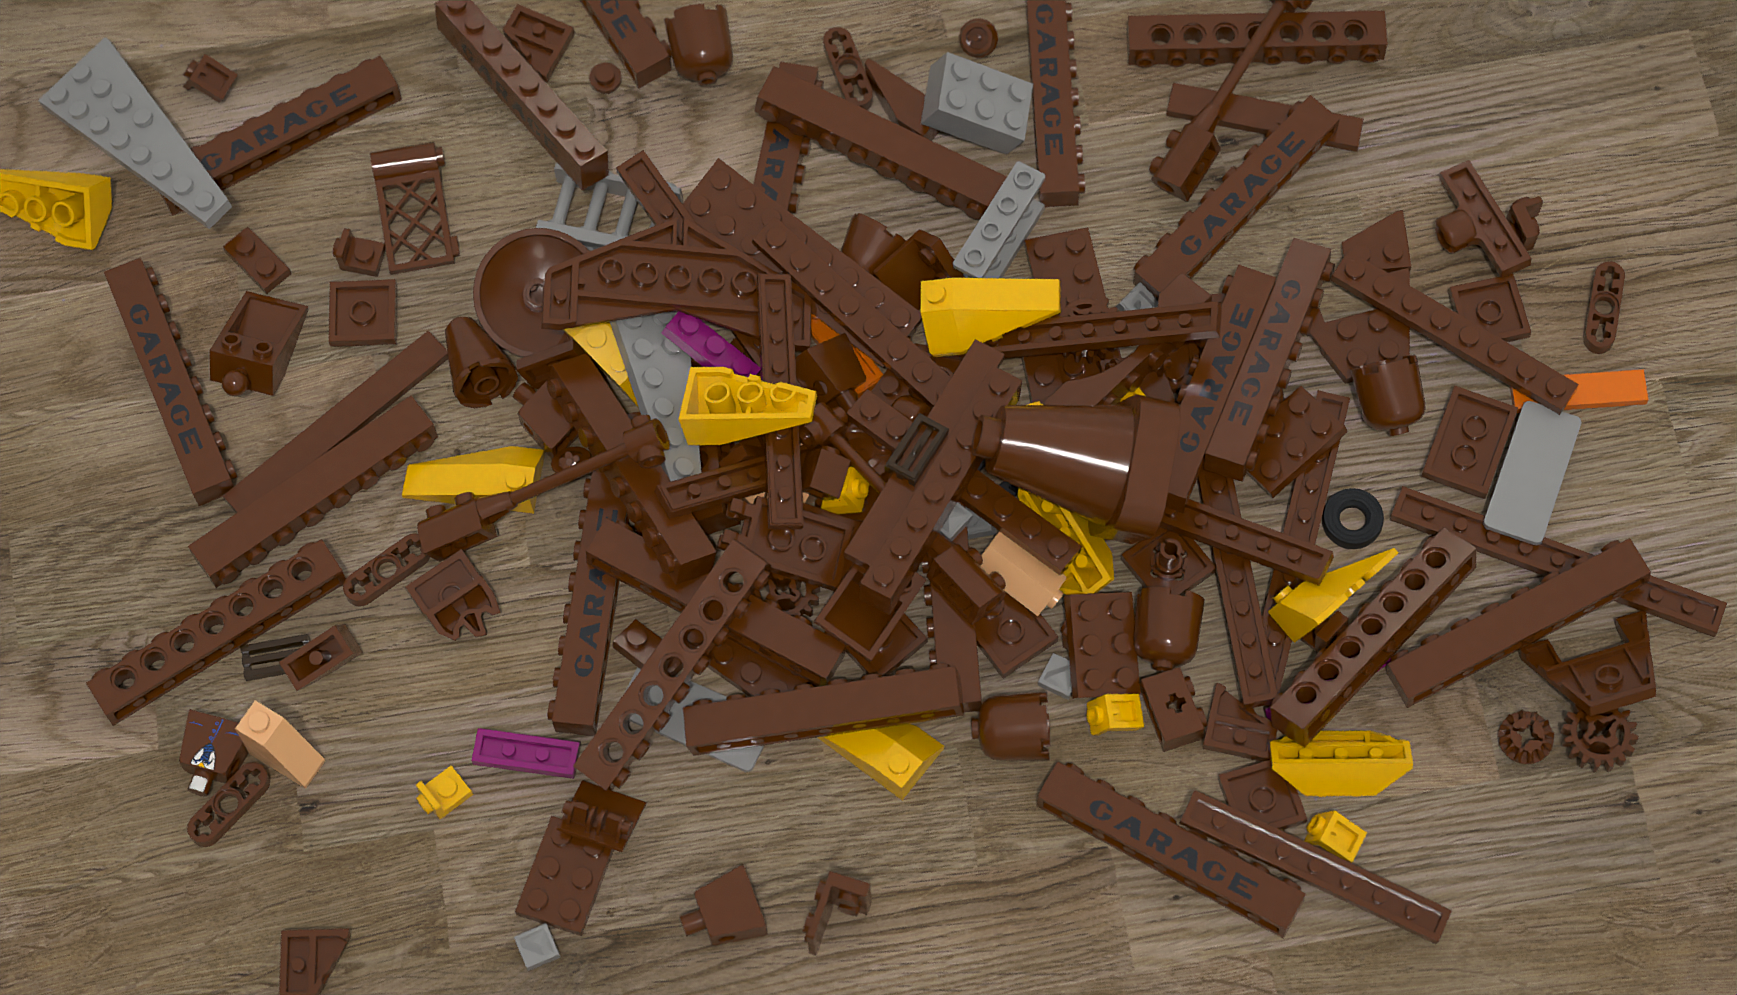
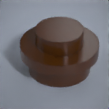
[589,62,621,94]

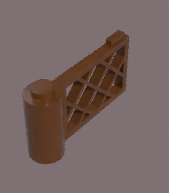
[370,142,460,275]

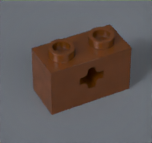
[1140,667,1207,752]

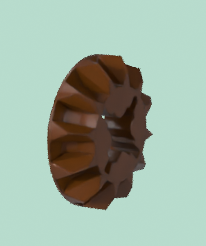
[1498,709,1554,764]

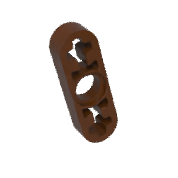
[823,27,873,110]
[1583,261,1625,354]
[343,533,430,607]
[187,762,270,847]

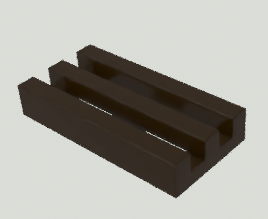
[885,413,949,486]
[240,634,310,681]

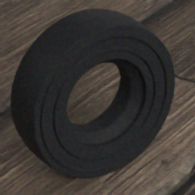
[1322,488,1384,549]

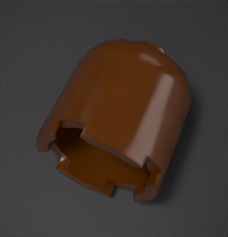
[664,3,733,85]
[1350,354,1426,436]
[1134,587,1205,672]
[971,692,1050,761]

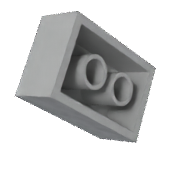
[921,52,1033,155]

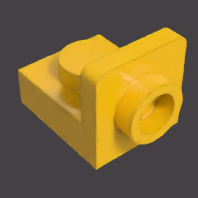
[821,467,869,514]
[1087,694,1144,736]
[416,766,473,820]
[1304,811,1367,863]

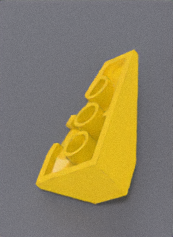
[0,169,112,250]
[921,278,1061,357]
[678,367,817,445]
[402,446,545,514]
[1268,548,1399,643]
[817,724,944,800]

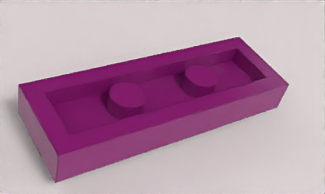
[661,311,761,377]
[471,728,581,779]

